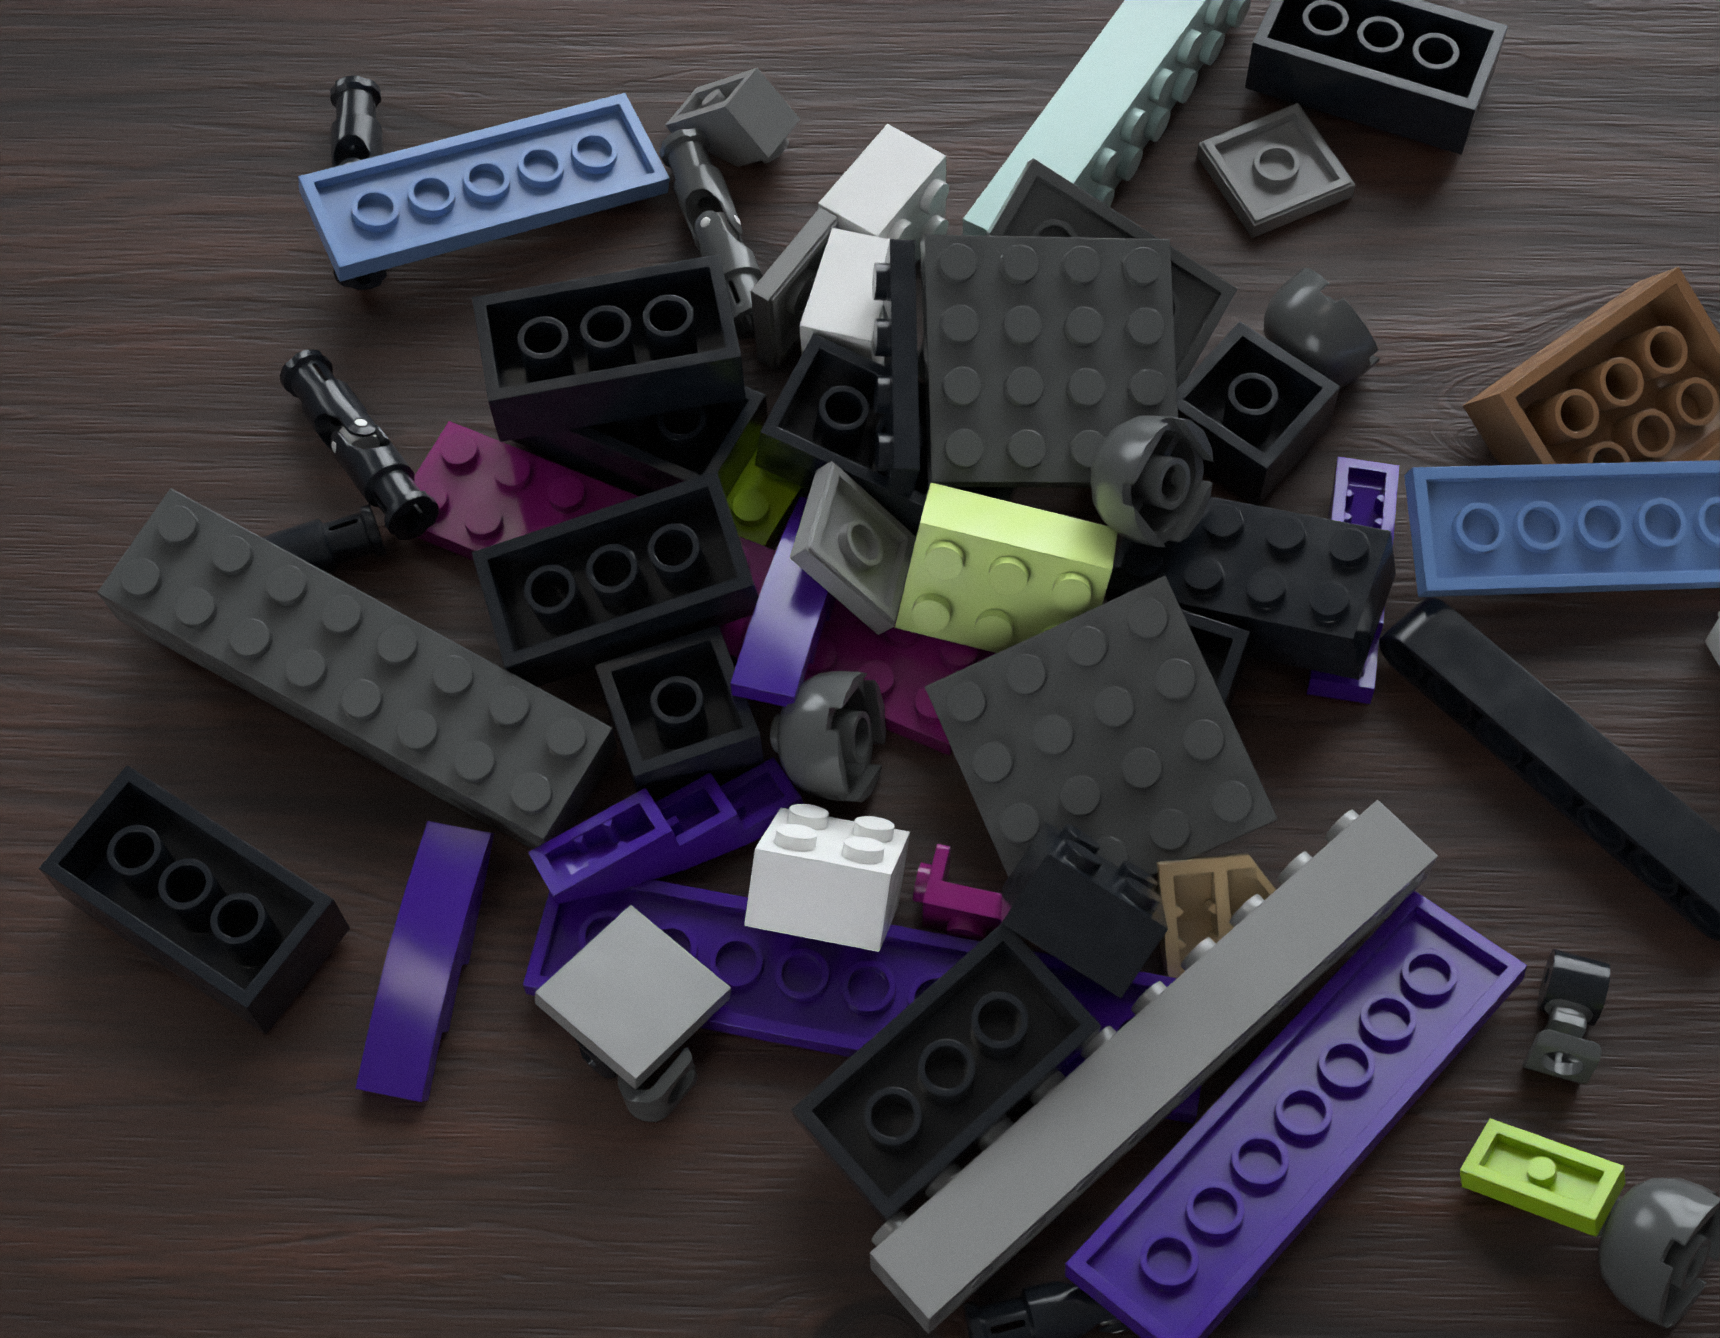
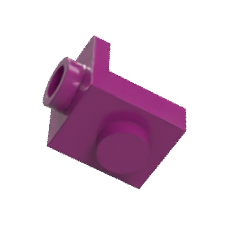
[913,844,1002,941]

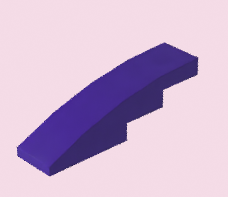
[1307,456,1399,704]
[730,497,836,707]
[528,757,804,904]
[355,821,494,1102]

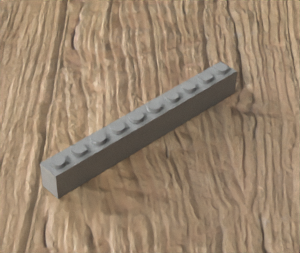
[870,799,1438,1334]

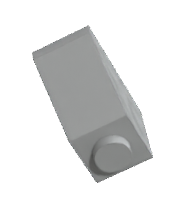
[665,68,800,167]

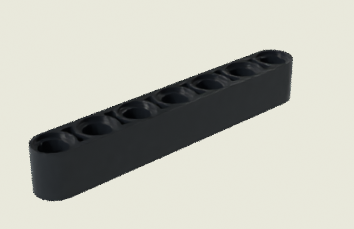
[1379,597,1720,941]

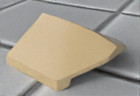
[1156,853,1276,978]

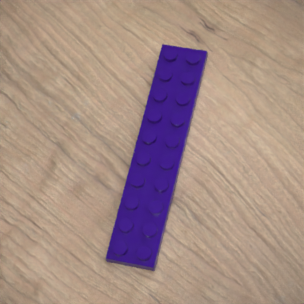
[523,880,1201,1124]

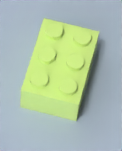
[895,483,1118,653]

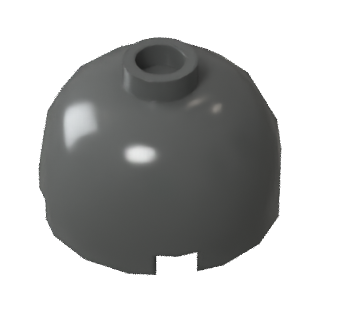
[1263,268,1380,387]
[1090,416,1213,547]
[770,671,886,802]
[1598,1177,1720,1328]

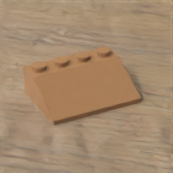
[1462,267,1720,465]

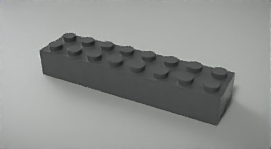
[97,488,618,849]

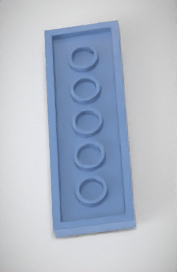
[298,93,670,282]
[1404,460,1720,597]

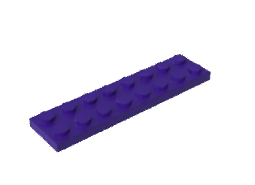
[1065,891,1527,1338]

